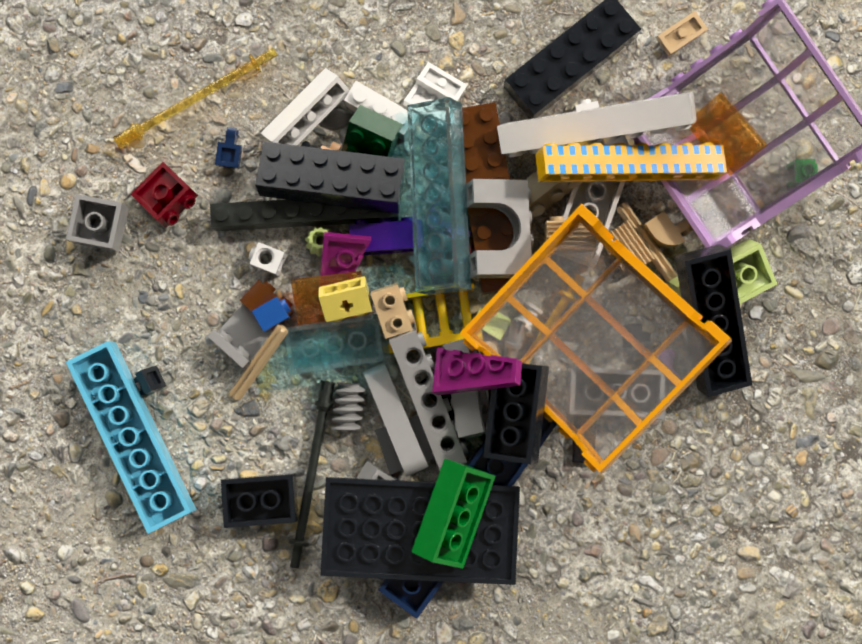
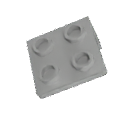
[208,304,272,369]

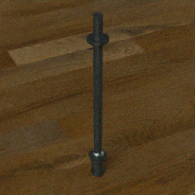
[289,380,336,568]

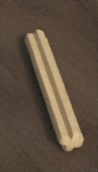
[616,202,677,282]
[229,325,288,400]

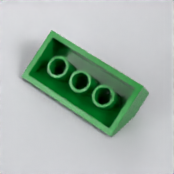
[412,459,496,569]

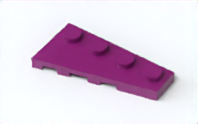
[432,347,522,395]

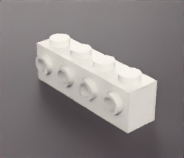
[261,68,350,145]

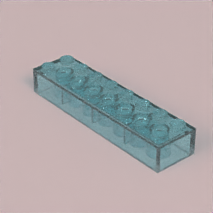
[407,97,471,295]

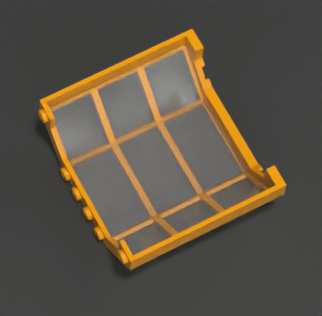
[460,203,732,473]

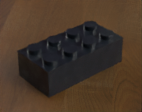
[483,363,549,465]

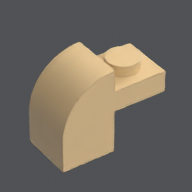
[643,211,698,248]

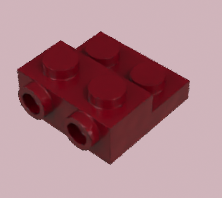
[131,162,198,228]

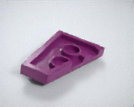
[318,232,371,300]

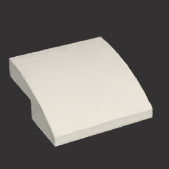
[403,62,467,127]

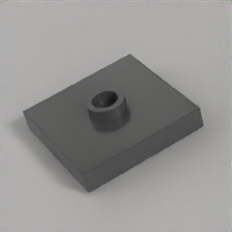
[375,415,434,474]

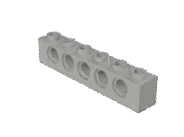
[389,328,469,470]

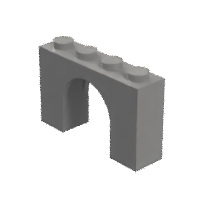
[466,179,534,278]

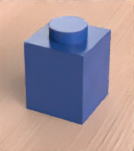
[252,297,291,332]

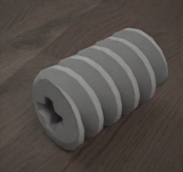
[331,382,366,432]

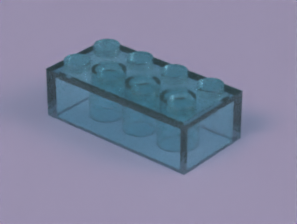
[285,314,385,376]

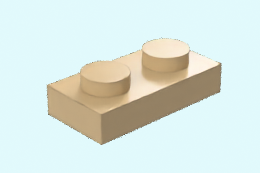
[656,11,708,56]

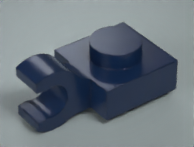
[215,127,242,169]

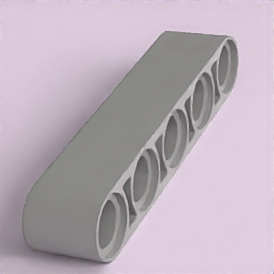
[363,363,428,477]

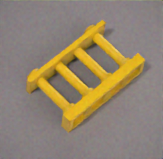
[388,281,482,354]

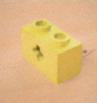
[318,276,372,322]

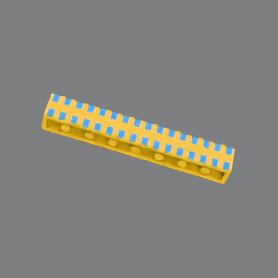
[535,142,727,182]

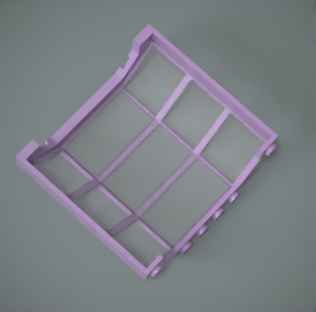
[631,0,862,248]

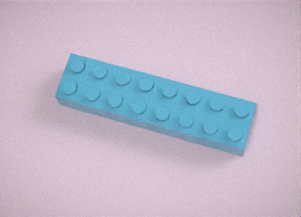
[66,341,197,534]

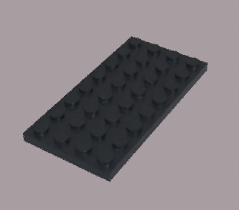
[320,477,520,585]

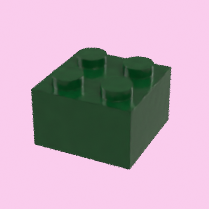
[341,105,402,157]

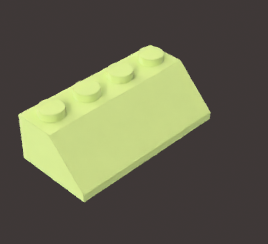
[668,239,777,304]

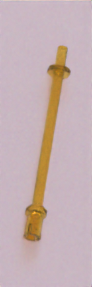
[113,48,278,149]

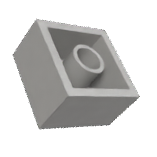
[66,194,129,252]

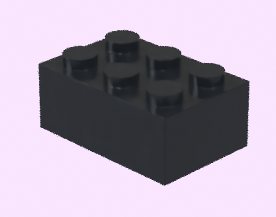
[221,473,299,528]

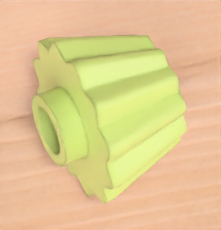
[305,225,332,257]

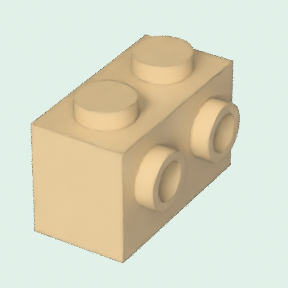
[370,283,415,339]

